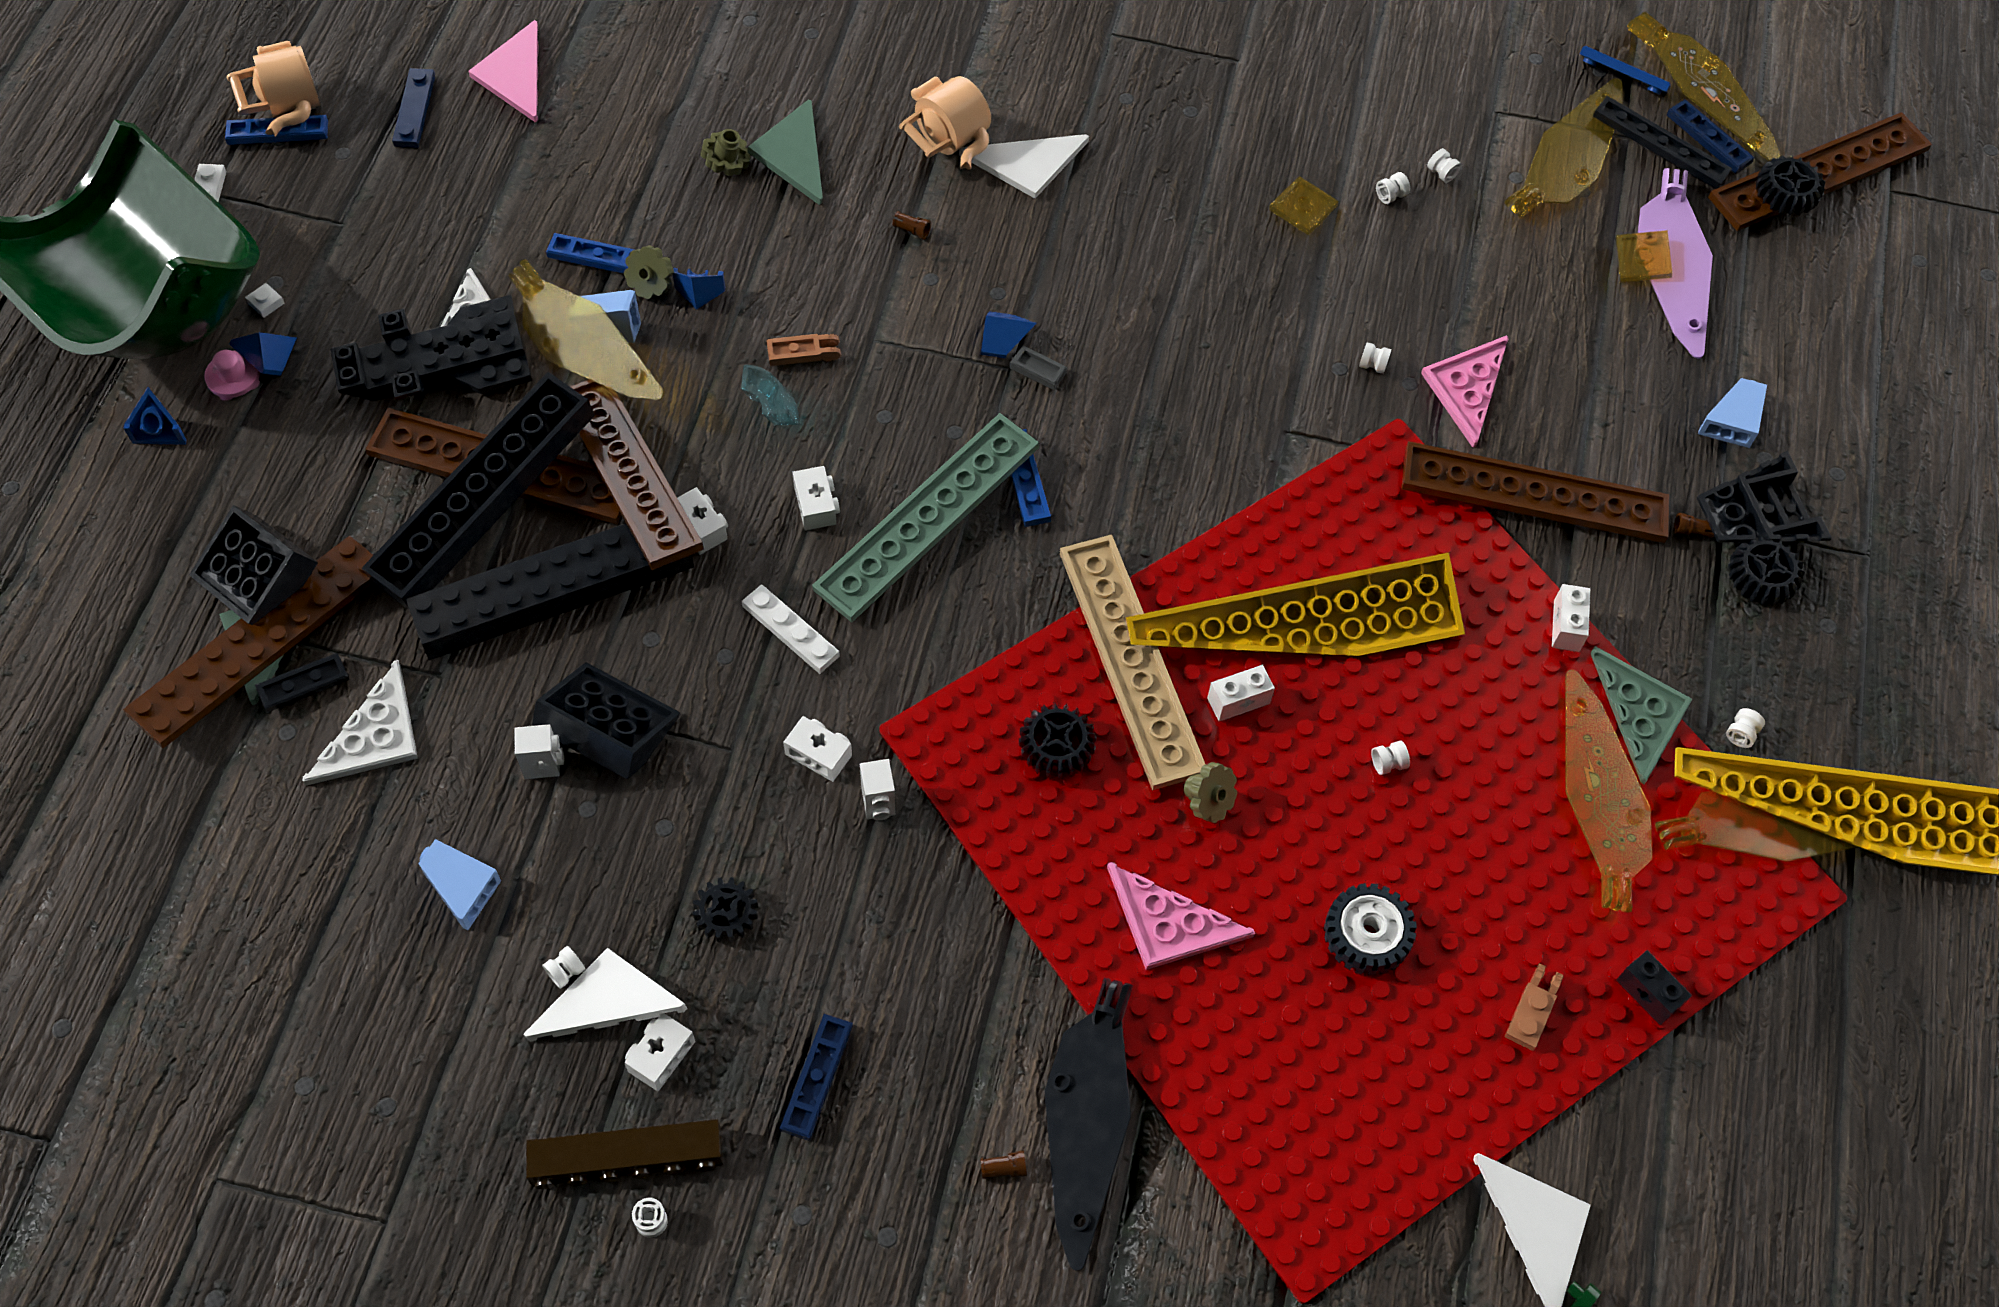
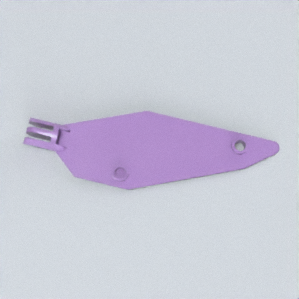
[1636,168,1713,359]

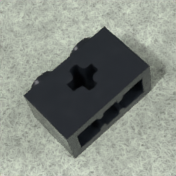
[1616,950,1692,1025]

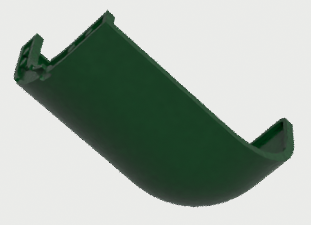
[0,119,260,359]

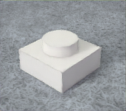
[245,283,285,318]

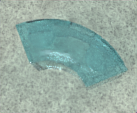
[741,365,799,425]

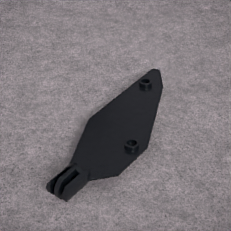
[1045,977,1133,1271]

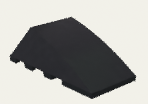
[1697,450,1832,543]

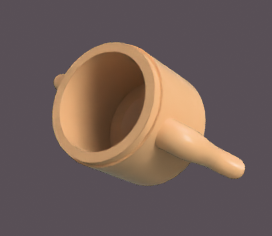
[227,41,321,137]
[899,76,991,170]

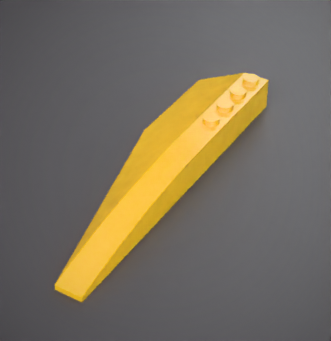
[1125,553,1465,656]
[1674,747,1999,876]

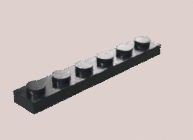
[1593,96,1732,189]

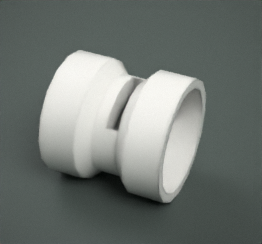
[1427,148,1462,183]
[1376,172,1410,204]
[1359,342,1392,374]
[1726,708,1765,748]
[1371,741,1410,775]
[542,946,585,989]
[632,1198,668,1238]

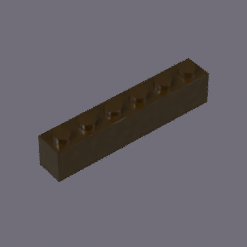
[526,1119,723,1190]

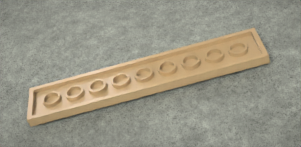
[1060,535,1206,790]

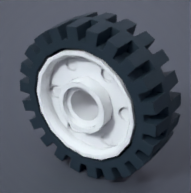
[1324,883,1417,975]

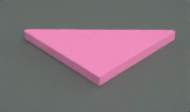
[468,20,538,122]
[1421,335,1508,447]
[1107,862,1255,970]

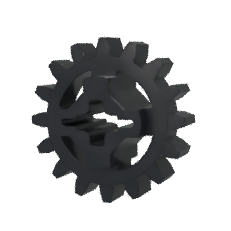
[692,877,758,943]

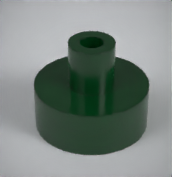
[1566,1281,1602,1307]

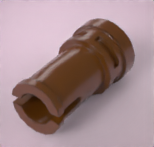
[892,211,932,240]
[1673,513,1714,538]
[980,1150,1027,1179]

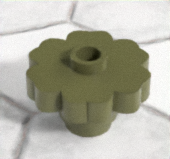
[700,129,751,176]
[624,245,674,299]
[1184,762,1237,823]

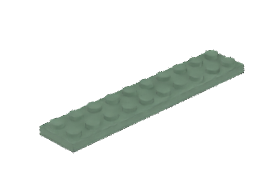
[812,413,1039,622]

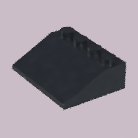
[189,505,318,625]
[532,662,680,779]

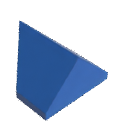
[673,268,726,310]
[981,311,1036,358]
[229,332,297,376]
[123,387,187,445]

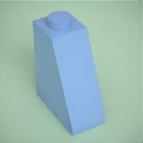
[569,290,641,343]
[1698,378,1767,448]
[418,839,501,930]

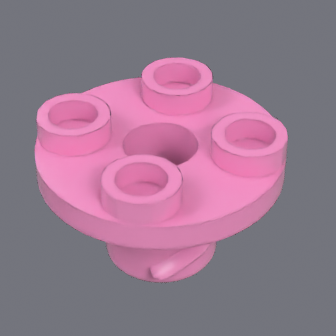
[204,350,260,400]

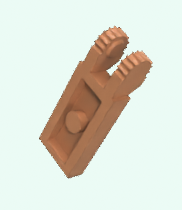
[767,334,841,366]
[1505,963,1563,1051]

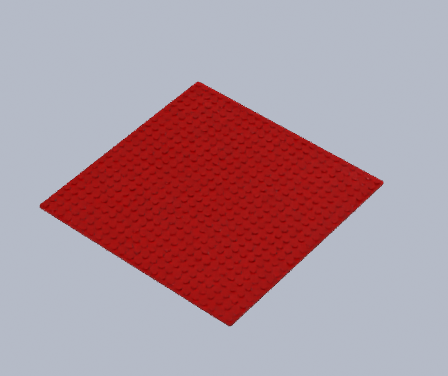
[879,419,1847,1304]

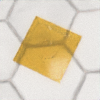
[1269,176,1339,235]
[1616,230,1672,282]

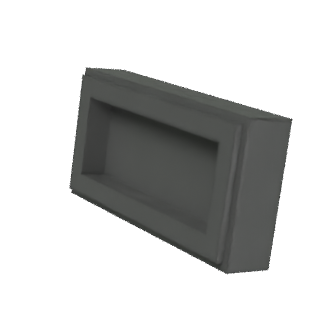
[1010,345,1067,390]

